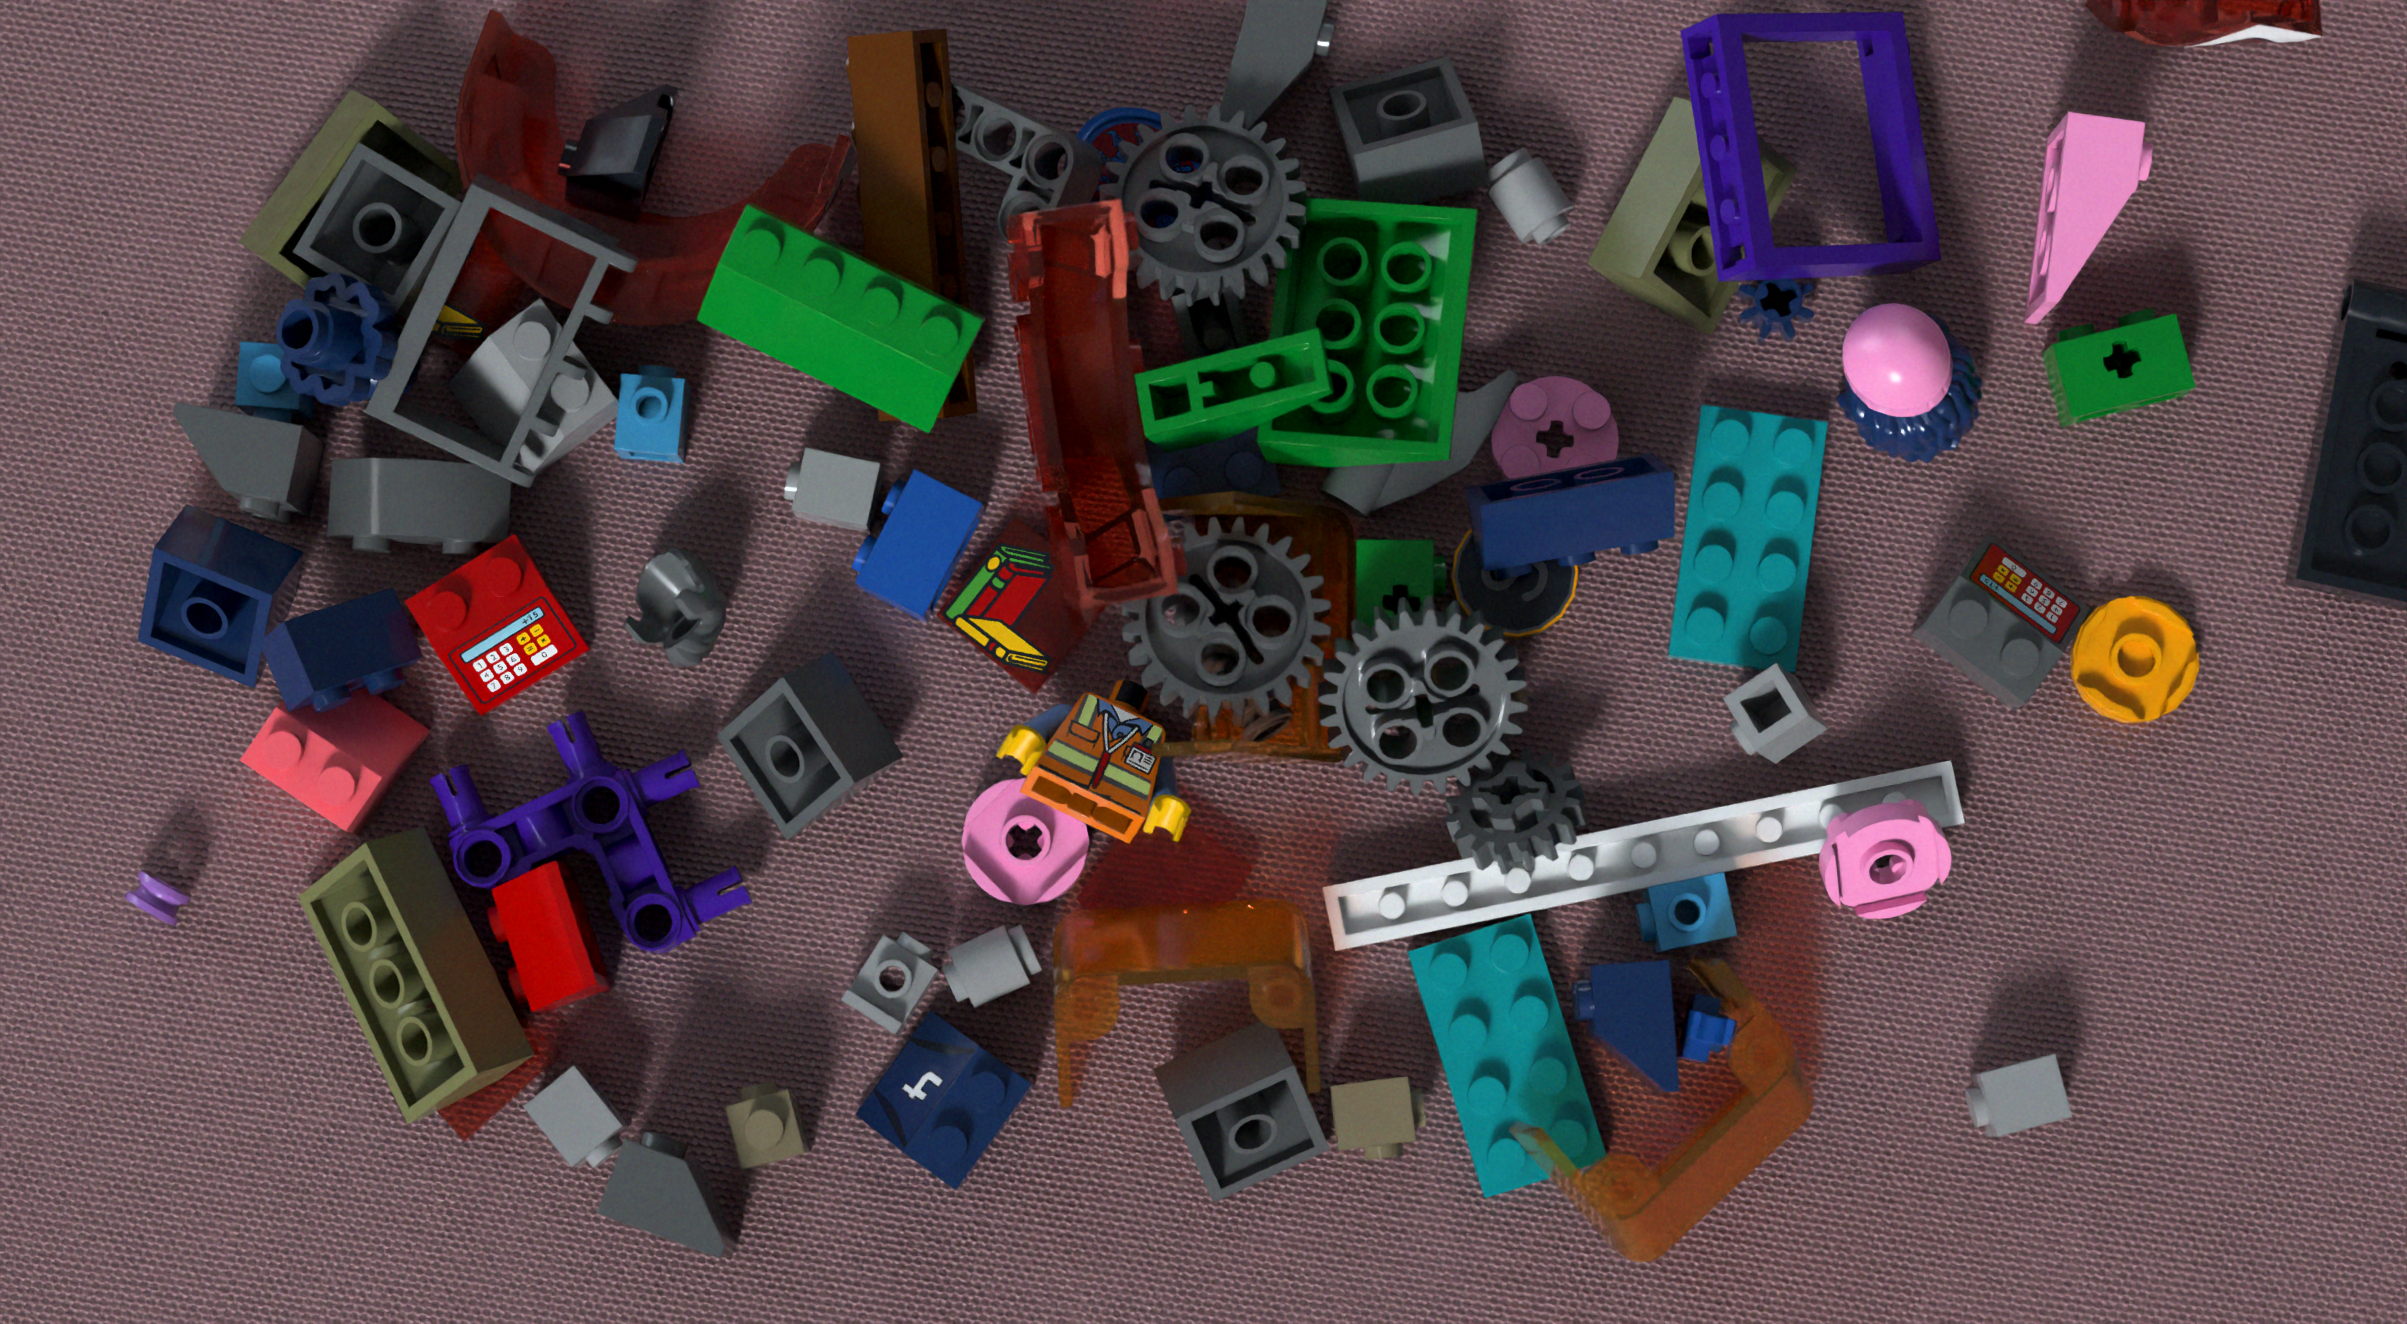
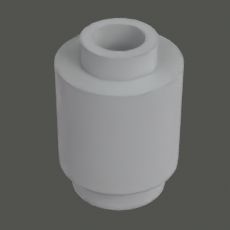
[1487,148,1574,246]
[942,924,1042,1008]

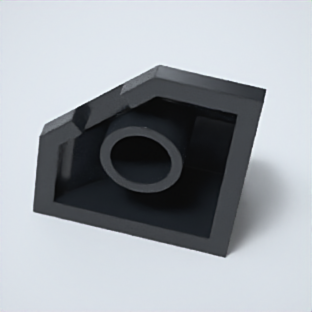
[557,84,678,223]

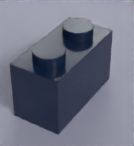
[259,587,423,713]

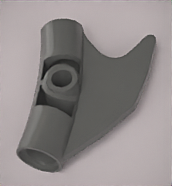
[1319,370,1517,519]

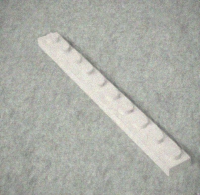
[1322,760,1965,951]

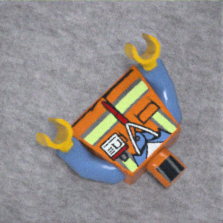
[996,680,1191,844]

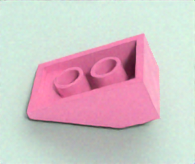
[2024,112,2153,324]

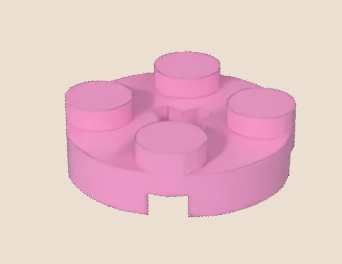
[1490,376,1619,479]
[962,778,1090,907]
[1819,799,1951,919]

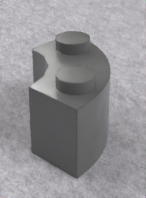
[327,458,511,558]

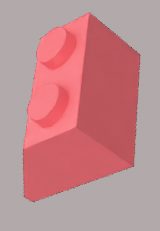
[239,687,431,836]

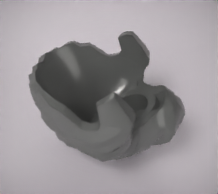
[624,548,726,667]

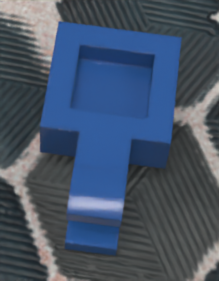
[1677,993,1738,1064]

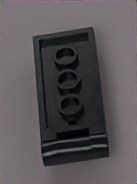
[2285,278,2407,610]

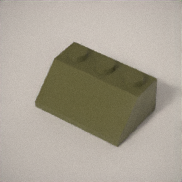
[238,89,471,290]
[1587,97,1798,335]

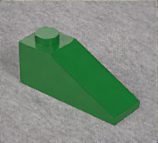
[1134,328,1333,453]

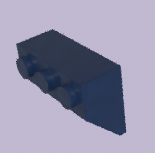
[1465,453,1675,578]

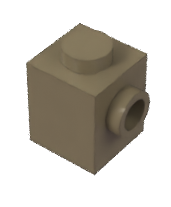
[1329,1076,1426,1160]
[725,1081,811,1170]

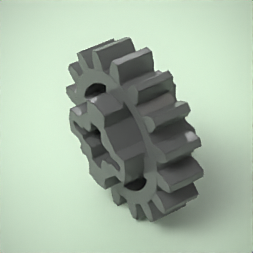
[1445,748,1587,874]

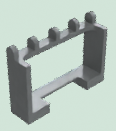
[364,172,639,487]

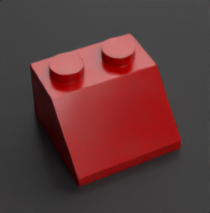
[487,861,613,1014]

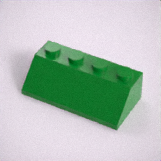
[696,203,986,433]

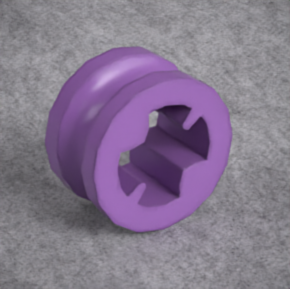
[124,870,191,926]

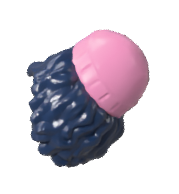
[1836,303,1983,463]

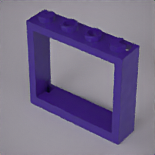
[1680,12,1942,282]

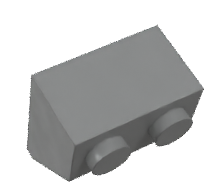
[447,298,618,477]

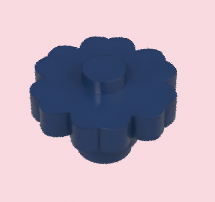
[276,272,398,407]

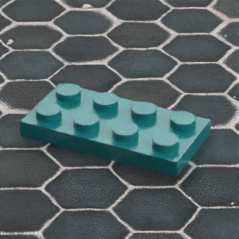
[1666,405,1828,674]
[1407,914,1608,1198]

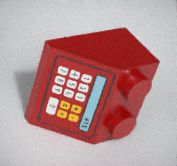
[405,534,591,717]

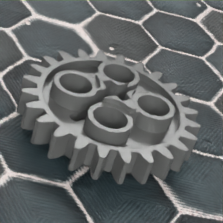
[1099,104,1307,306]
[1122,517,1331,725]
[1318,596,1528,796]

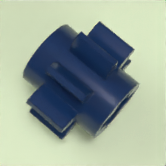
[1736,279,1814,343]

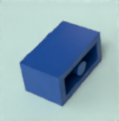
[852,469,985,624]

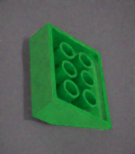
[1257,198,1478,467]

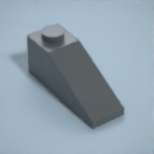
[1220,0,1336,131]

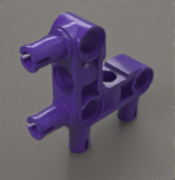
[429,711,752,954]

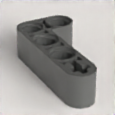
[950,77,1103,255]

